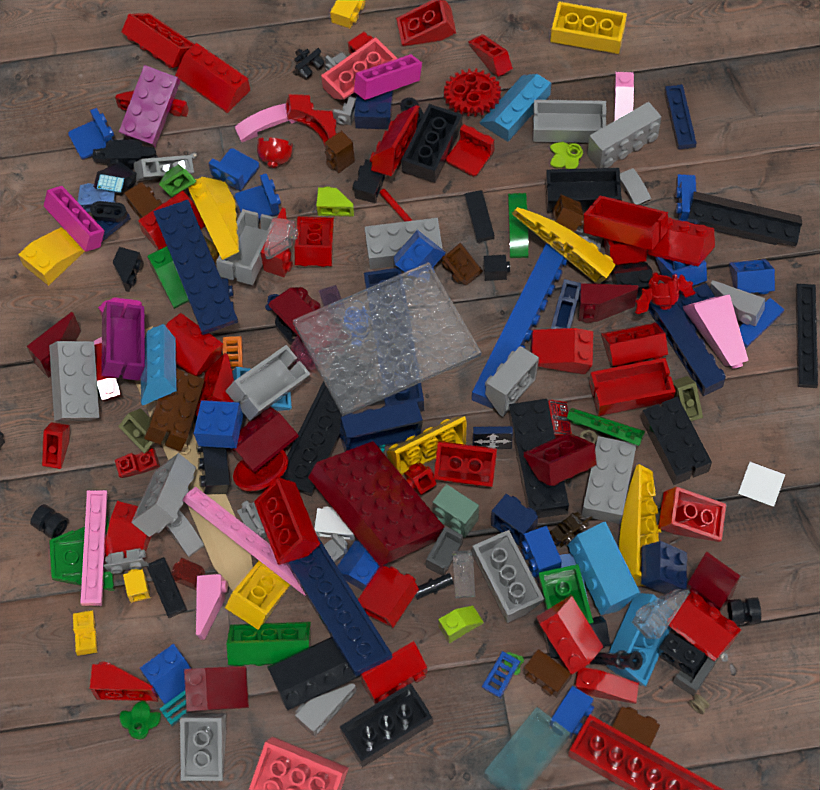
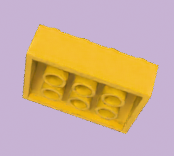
[386,416,467,475]

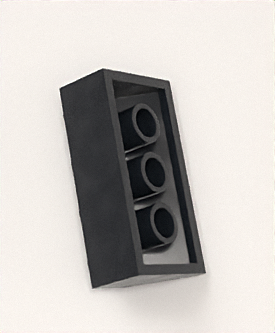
[267,637,361,711]

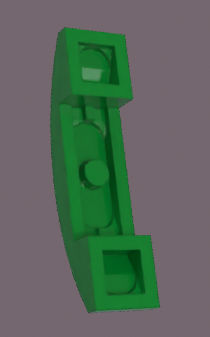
[508,193,528,258]

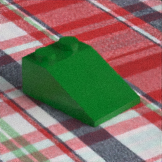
[147,246,189,309]
[539,564,593,624]

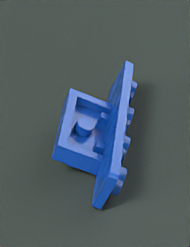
[675,174,697,224]

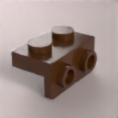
[442,243,483,285]

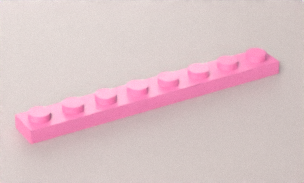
[182,487,306,596]

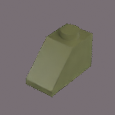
[673,376,703,421]
[118,408,154,453]

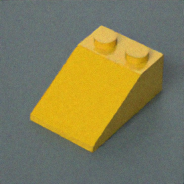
[18,227,85,286]
[225,561,291,630]

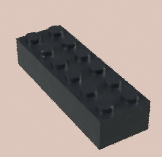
[508,399,569,518]

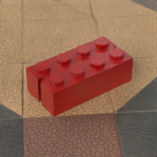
[584,196,668,250]
[589,358,676,416]

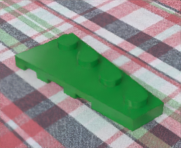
[567,408,645,446]

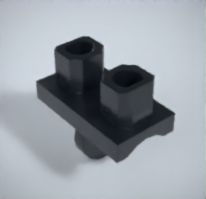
[293,48,325,80]

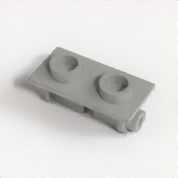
[237,501,267,539]
[103,548,148,574]

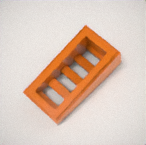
[223,336,243,371]

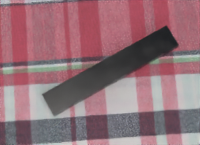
[796,284,818,388]

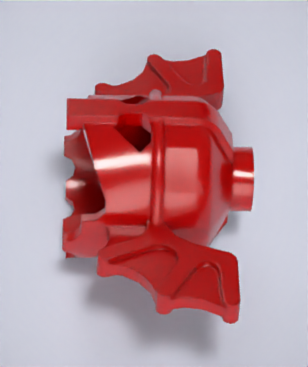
[635,272,696,314]

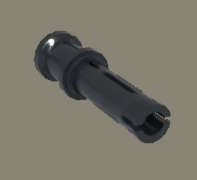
[590,650,643,670]

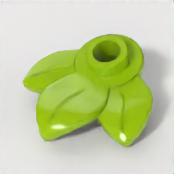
[550,142,583,169]

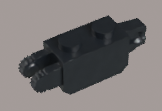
[93,140,158,169]

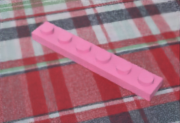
[81,490,108,606]

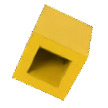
[123,569,151,603]

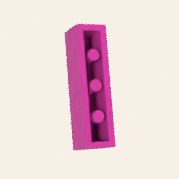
[354,54,422,100]
[44,186,104,252]

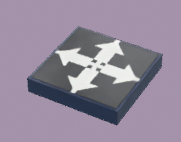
[473,426,513,449]

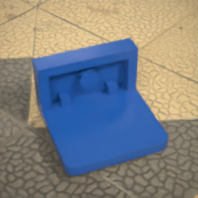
[68,108,114,159]
[209,148,260,191]
[235,173,281,220]

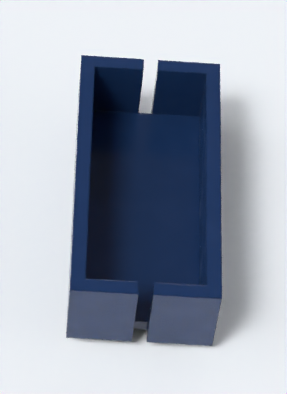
[340,400,423,452]

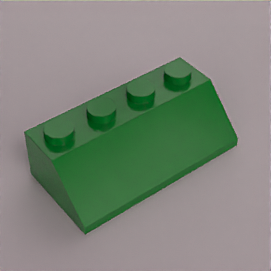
[226,622,311,667]

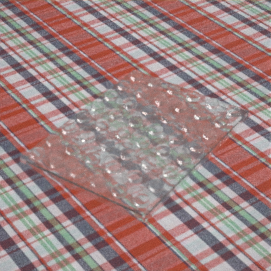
[293,262,482,416]

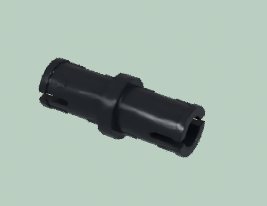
[415,573,454,600]

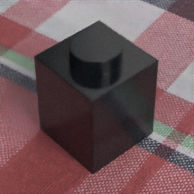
[483,255,510,281]

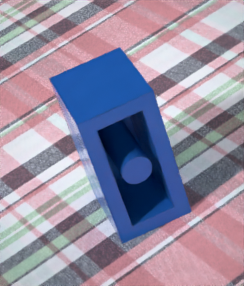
[550,686,595,738]

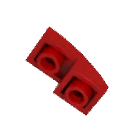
[115,448,160,478]

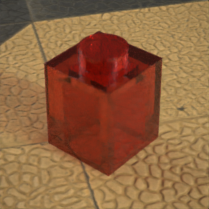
[172,557,205,590]

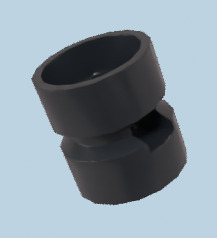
[30,504,68,539]
[727,597,761,625]

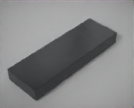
[465,190,495,242]
[146,557,187,618]

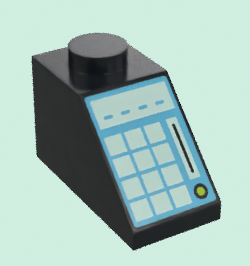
[93,162,137,193]

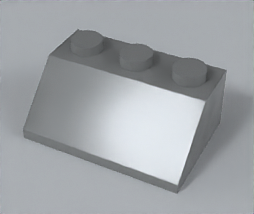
[485,346,539,417]

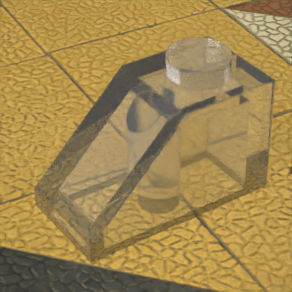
[264,217,298,259]
[452,550,475,598]

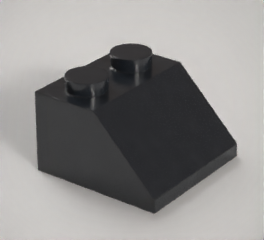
[611,262,653,298]

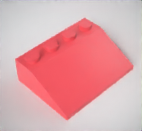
[249,737,349,790]

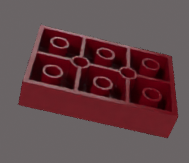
[308,441,445,566]

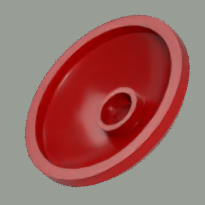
[233,450,288,491]

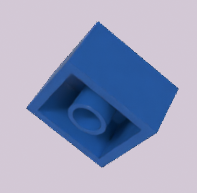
[194,401,243,448]
[521,526,562,583]

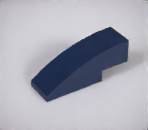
[551,279,581,329]

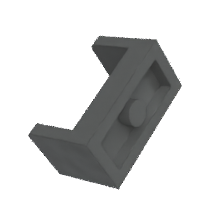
[426,526,463,576]
[673,648,718,696]

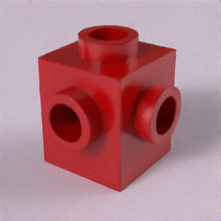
[404,463,437,495]

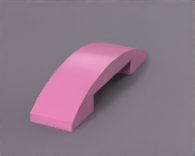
[235,103,298,142]

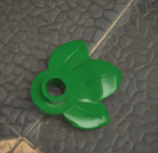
[120,701,161,740]

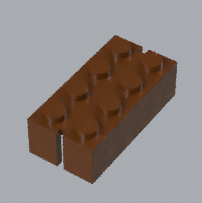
[144,369,205,452]

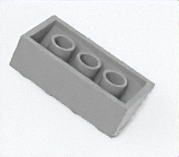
[472,530,545,623]

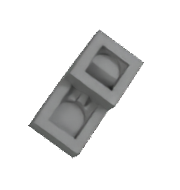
[620,168,651,205]

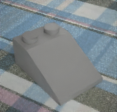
[180,713,226,781]

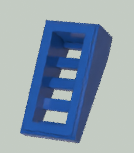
[482,651,521,699]

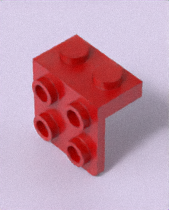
[446,124,495,177]

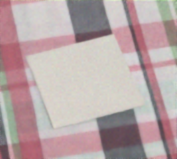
[738,462,785,507]

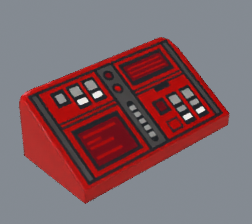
[548,400,572,438]

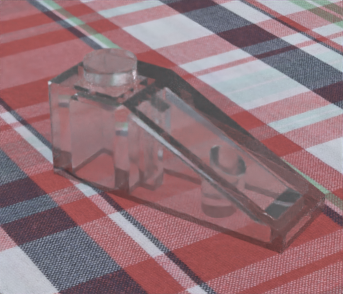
[632,589,690,639]

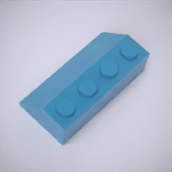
[480,74,551,142]
[141,324,176,405]
[568,522,640,615]
[606,593,673,686]

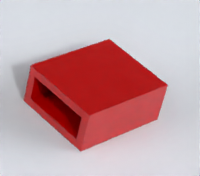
[358,565,419,628]

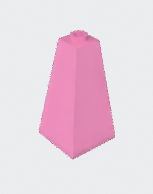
[683,294,748,369]

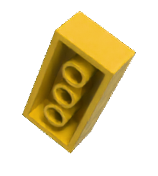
[551,1,627,54]

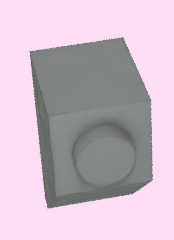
[165,510,204,557]

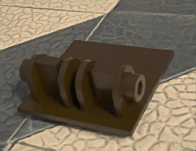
[549,512,592,547]

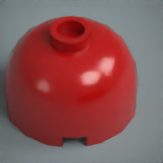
[257,138,293,168]

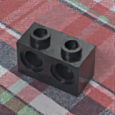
[659,632,706,678]

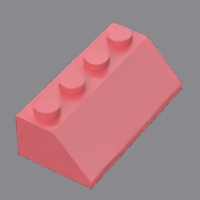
[321,37,398,100]

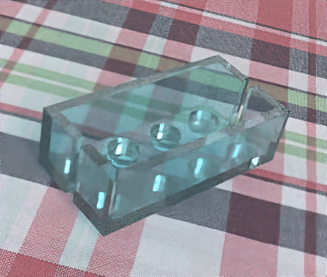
[484,707,570,790]

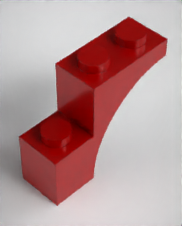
[285,94,337,146]

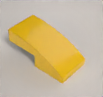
[73,610,97,656]

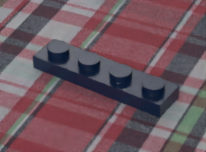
[665,84,697,149]

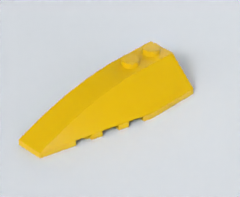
[188,177,239,260]
[512,207,615,284]
[619,464,661,587]

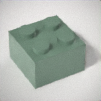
[432,484,479,538]

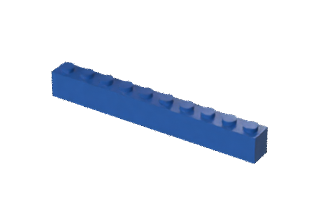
[472,243,569,409]

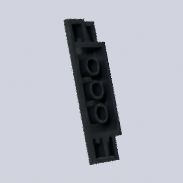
[688,191,802,246]

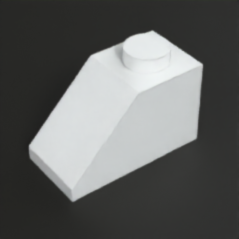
[314,507,355,541]

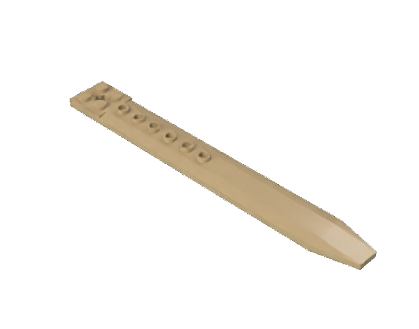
[135,326,253,592]

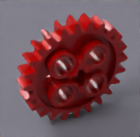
[444,68,501,117]

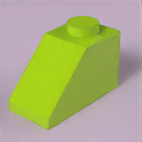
[317,186,354,216]
[438,606,484,643]

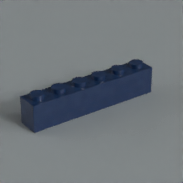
[648,301,726,396]

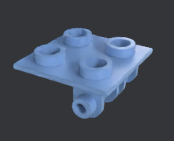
[77,183,116,212]

